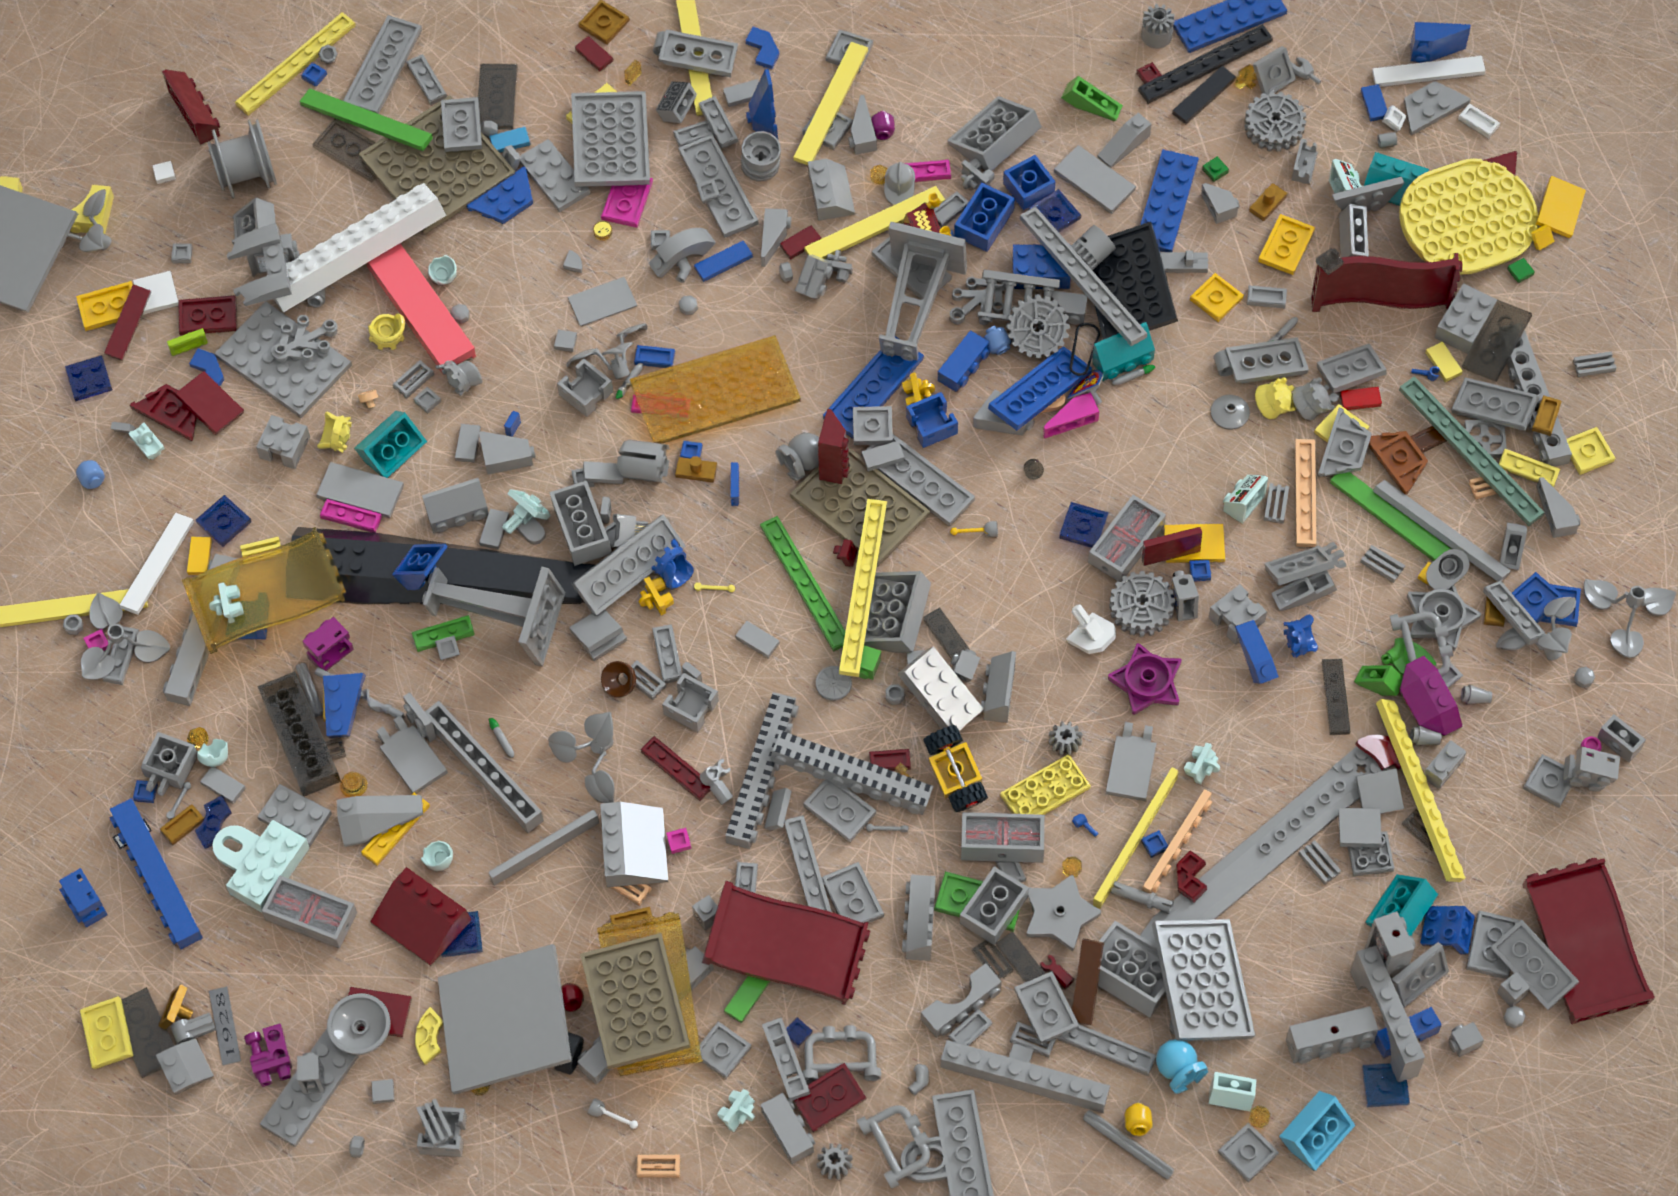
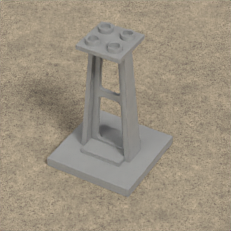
[879,222,967,361]
[422,567,566,667]

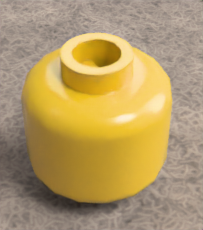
[1124,1103,1153,1136]

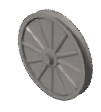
[816,666,852,700]

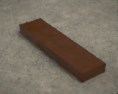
[1072,939,1104,1025]

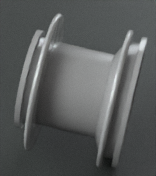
[208,119,277,199]

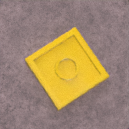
[1190,273,1244,322]

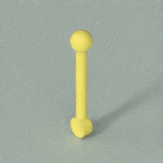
[694,582,735,592]

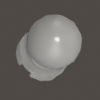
[775,432,819,481]

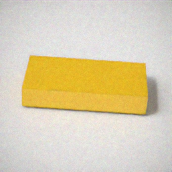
[187,537,212,575]

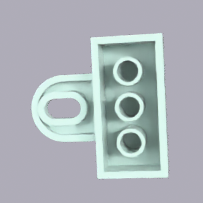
[213,820,310,913]

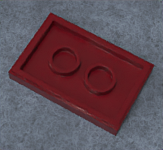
[178,295,237,336]
[175,371,244,435]
[1142,527,1202,566]
[348,987,412,1037]
[793,1062,867,1133]

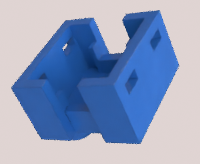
[906,392,958,448]
[59,868,108,928]

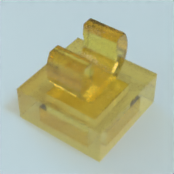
[1235,64,1257,89]

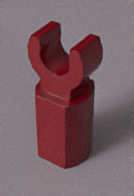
[1040,954,1075,989]

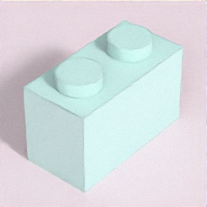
[1208,1072,1256,1112]

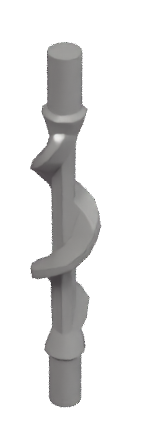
[314,667,404,718]

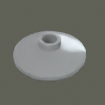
[1211,395,1250,430]

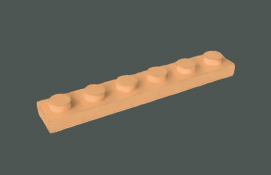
[1295,439,1316,547]
[1142,789,1212,894]

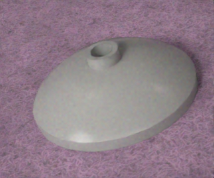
[327,993,391,1055]

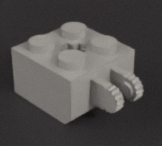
[141,732,197,796]

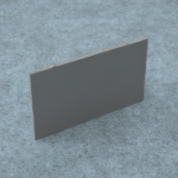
[568,277,637,327]

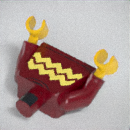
[900,192,951,236]

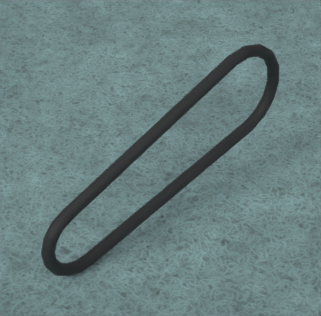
[1070,323,1100,376]

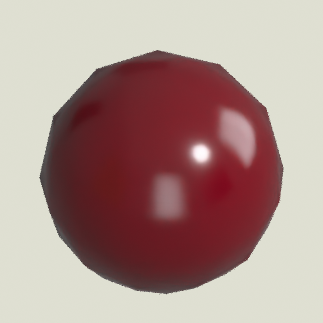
[561,983,584,1012]

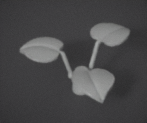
[62,189,111,252]
[566,323,647,379]
[1584,579,1676,658]
[81,593,170,680]
[1496,597,1576,660]
[548,712,615,803]

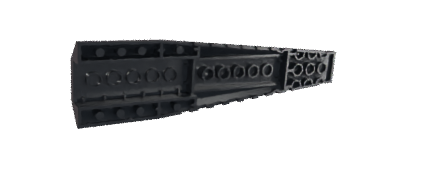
[286,527,595,604]

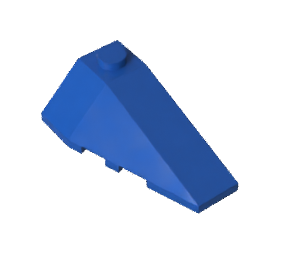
[746,69,778,139]

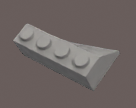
[902,875,935,961]

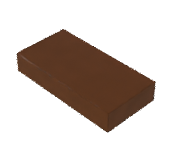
[1410,426,1447,453]

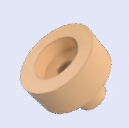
[358,389,378,408]

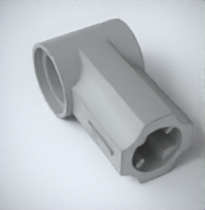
[171,1013,216,1045]

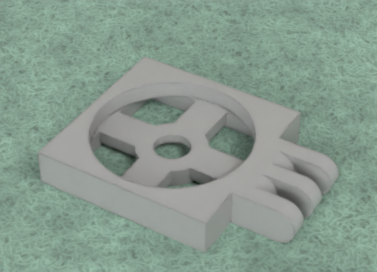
[1453,420,1507,458]

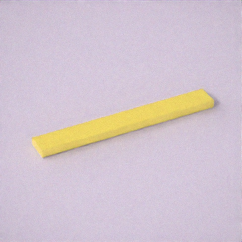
[676,0,712,116]
[235,12,356,116]
[794,42,868,165]
[804,186,945,259]
[0,589,148,627]
[1093,767,1178,909]

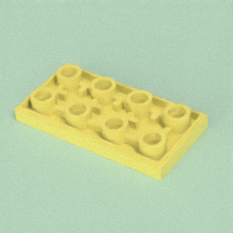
[1000,755,1091,815]

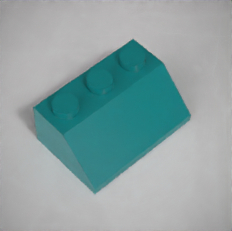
[1364,152,1429,206]
[1092,322,1155,381]
[354,410,427,478]
[1365,874,1438,936]

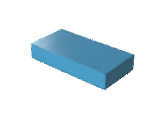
[489,127,530,153]

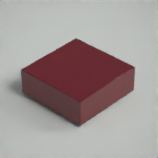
[1136,62,1162,84]

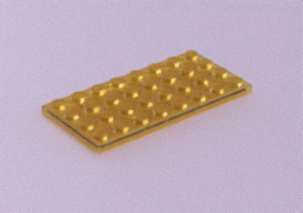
[630,335,801,444]

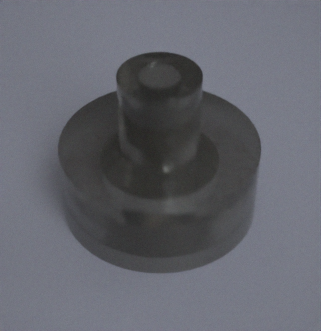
[1023,459,1044,480]

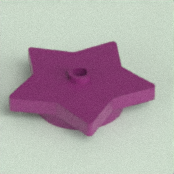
[1108,643,1182,715]

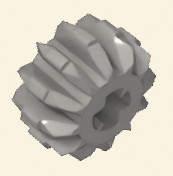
[1049,721,1083,755]
[817,1143,853,1180]

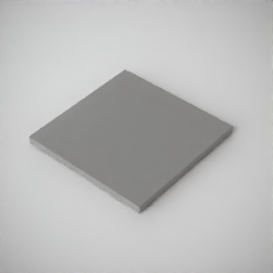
[0,185,78,313]
[438,944,572,1095]

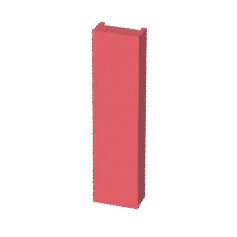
[366,243,476,374]

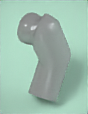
[676,257,691,283]
[908,1064,929,1096]

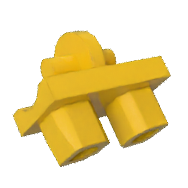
[902,372,935,406]
[638,577,674,616]

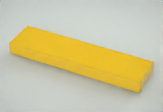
[361,792,430,866]

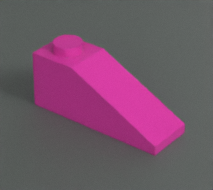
[1043,393,1099,439]

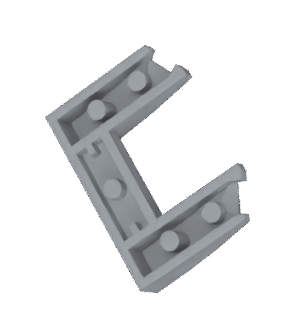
[227,223,292,306]

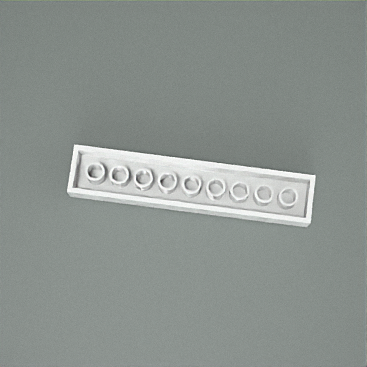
[267,183,446,312]

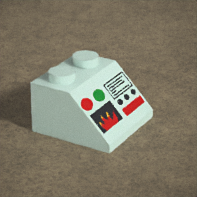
[1329,159,1363,194]
[1223,475,1268,524]

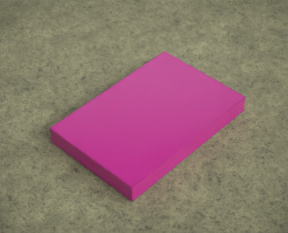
[601,178,653,228]

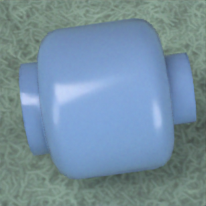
[984,326,1012,355]
[76,460,105,489]

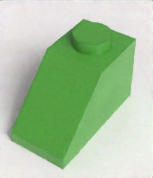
[842,639,881,680]
[1354,665,1403,696]

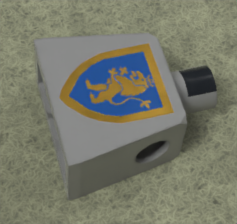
[1171,571,1199,621]

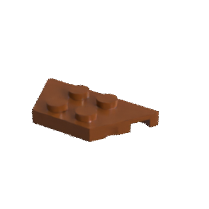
[1368,431,1428,495]

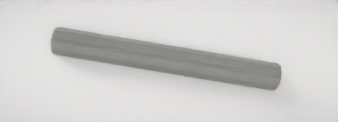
[1083,1110,1174,1179]

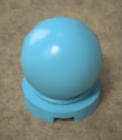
[1156,1039,1208,1094]

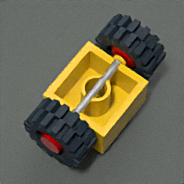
[923,725,988,812]

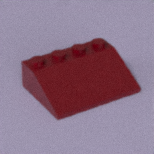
[370,867,471,966]

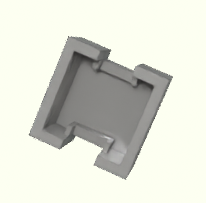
[557,359,613,417]
[256,415,310,469]
[1209,584,1267,645]
[662,673,719,733]
[1563,747,1620,791]
[417,1107,467,1157]

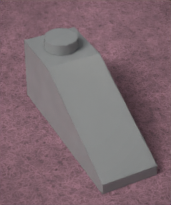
[848,95,877,155]
[1097,112,1152,168]
[761,208,791,267]
[1537,477,1580,538]

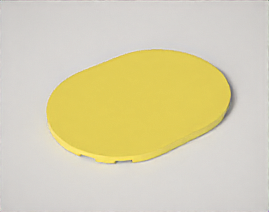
[1399,159,1538,275]

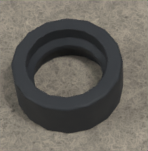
[554,1032,584,1075]

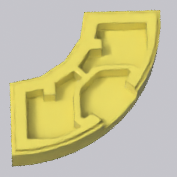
[415,1007,443,1065]

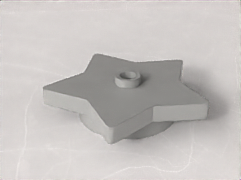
[1407,585,1481,651]
[1026,875,1101,951]

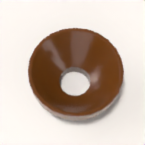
[601,661,636,698]

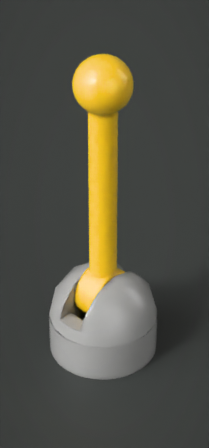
[950,521,998,537]

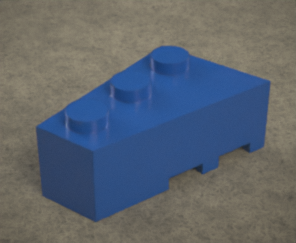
[323,673,366,738]

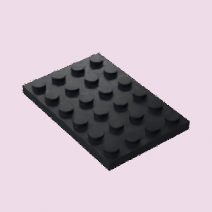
[1092,221,1178,340]

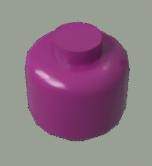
[871,111,895,140]

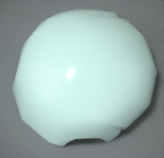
[428,255,457,285]
[197,739,228,767]
[421,841,453,872]

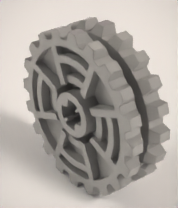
[1244,91,1306,152]
[1006,294,1070,358]
[1109,571,1175,637]

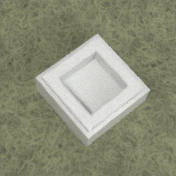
[1383,105,1406,132]
[153,161,176,184]

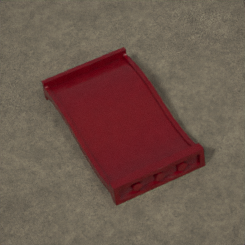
[1311,253,1463,312]
[1522,858,1655,1025]
[702,881,870,1005]

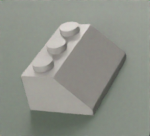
[808,159,855,221]
[422,478,489,533]
[981,651,1016,723]

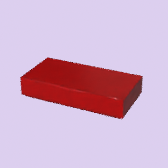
[1340,386,1382,410]

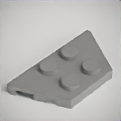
[1404,81,1471,136]
[1332,177,1404,211]
[1318,407,1372,477]

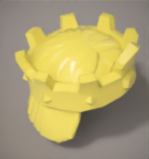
[368,313,405,350]
[1255,377,1296,420]
[317,412,352,453]

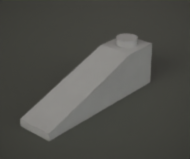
[337,795,423,847]

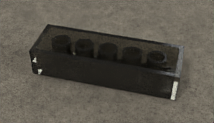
[257,672,341,797]

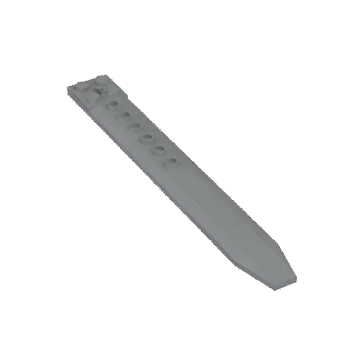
[1140,747,1390,945]

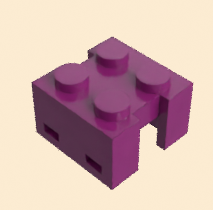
[302,616,354,671]

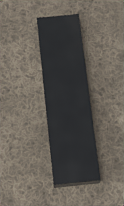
[1172,66,1236,124]

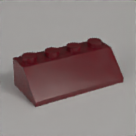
[162,69,221,145]
[818,409,850,484]

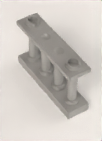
[977,270,1060,329]

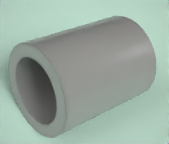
[1377,132,1397,148]

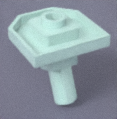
[502,489,551,534]

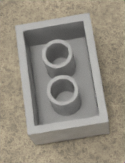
[1435,283,1498,354]
[960,867,1029,945]

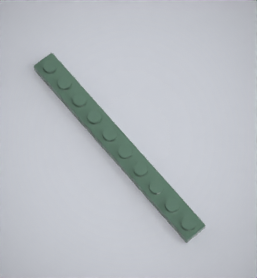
[1399,376,1544,526]

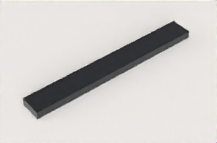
[1138,25,1273,104]

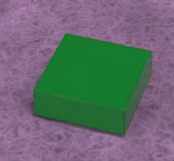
[1507,258,1535,283]

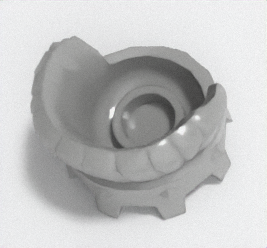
[436,360,483,396]
[1292,377,1339,421]

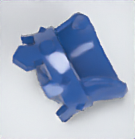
[651,539,694,589]
[1283,614,1318,658]

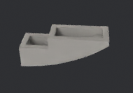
[1271,570,1337,611]

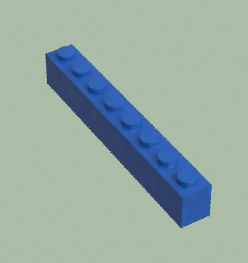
[109,798,203,950]

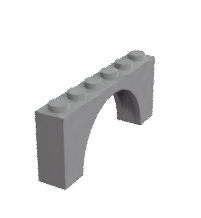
[1350,946,1425,1083]

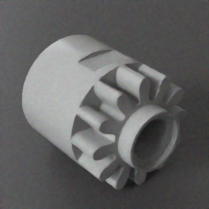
[1141,4,1175,48]
[1071,225,1116,270]

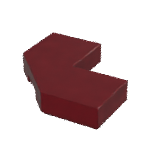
[1176,850,1207,903]

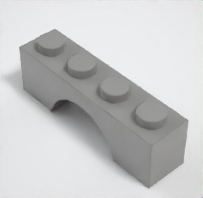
[921,963,1002,1038]

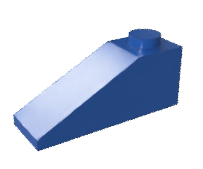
[1235,620,1279,684]

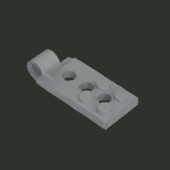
[653,30,738,77]
[1213,337,1309,383]

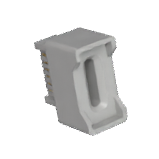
[610,514,648,548]

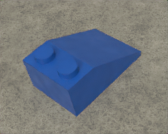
[1410,22,1471,63]
[392,544,448,590]

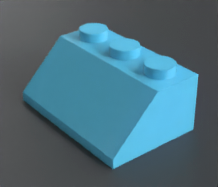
[1279,1091,1355,1171]

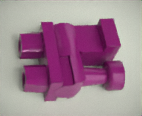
[244,1023,293,1087]

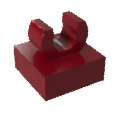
[833,539,857,567]

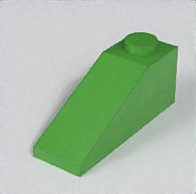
[1061,76,1123,121]

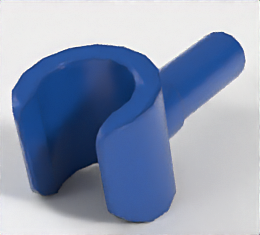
[1411,366,1440,381]
[1072,814,1099,837]

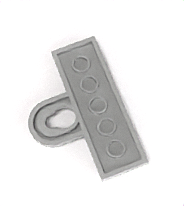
[901,1089,994,1196]

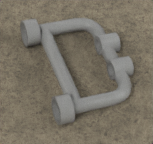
[1390,612,1453,676]
[802,1025,881,1084]
[857,1105,930,1189]

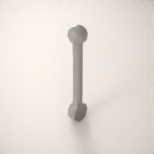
[166,782,191,820]
[866,824,909,832]

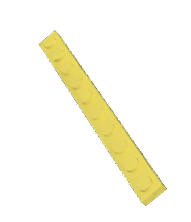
[839,499,887,677]
[1376,699,1466,882]

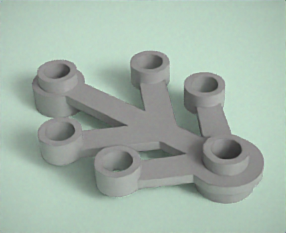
[950,277,1006,325]
[271,315,338,362]

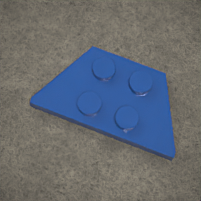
[467,166,533,224]

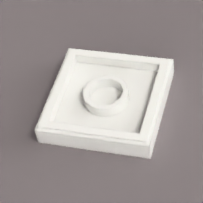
[133,271,179,315]

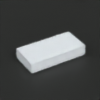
[1458,104,1500,139]

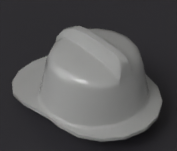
[884,162,915,205]
[1426,549,1469,590]

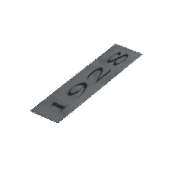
[209,987,241,1066]

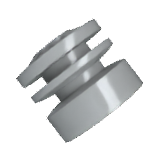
[741,131,781,181]

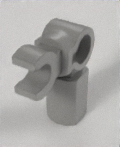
[700,759,733,805]

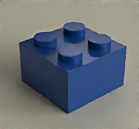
[1003,155,1056,210]

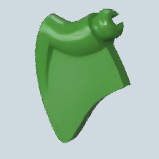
[1381,638,1436,676]

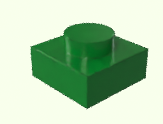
[1202,156,1229,182]

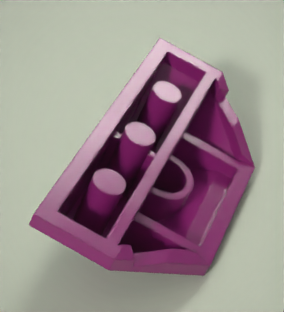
[1400,656,1463,736]

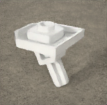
[1066,604,1116,654]

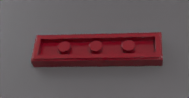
[104,284,152,361]
[640,736,711,801]

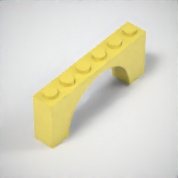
[0,176,114,234]

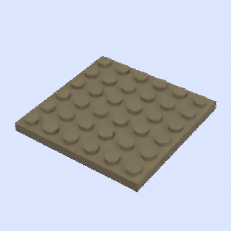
[359,95,516,235]

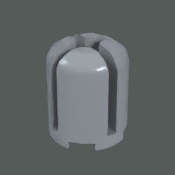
[617,440,670,483]

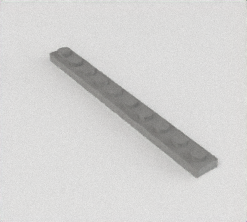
[1020,207,1147,346]

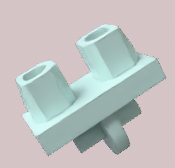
[128,423,165,460]
[209,582,244,624]
[1184,743,1220,784]
[717,1089,755,1132]

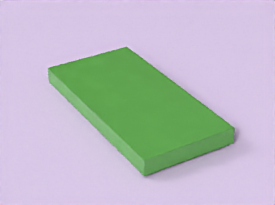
[934,871,1020,932]

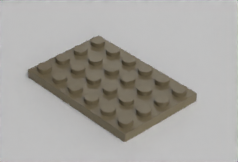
[790,447,930,567]
[580,933,691,1069]

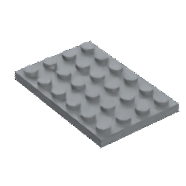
[571,91,650,187]
[215,301,352,418]
[1152,919,1255,1041]

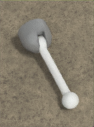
[588,1098,638,1129]

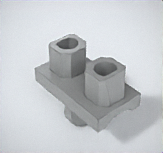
[961,158,994,189]
[827,250,853,283]

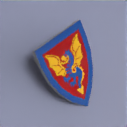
[1067,369,1103,405]

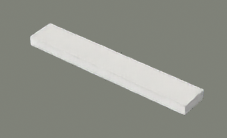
[1372,56,1485,87]
[120,513,194,615]

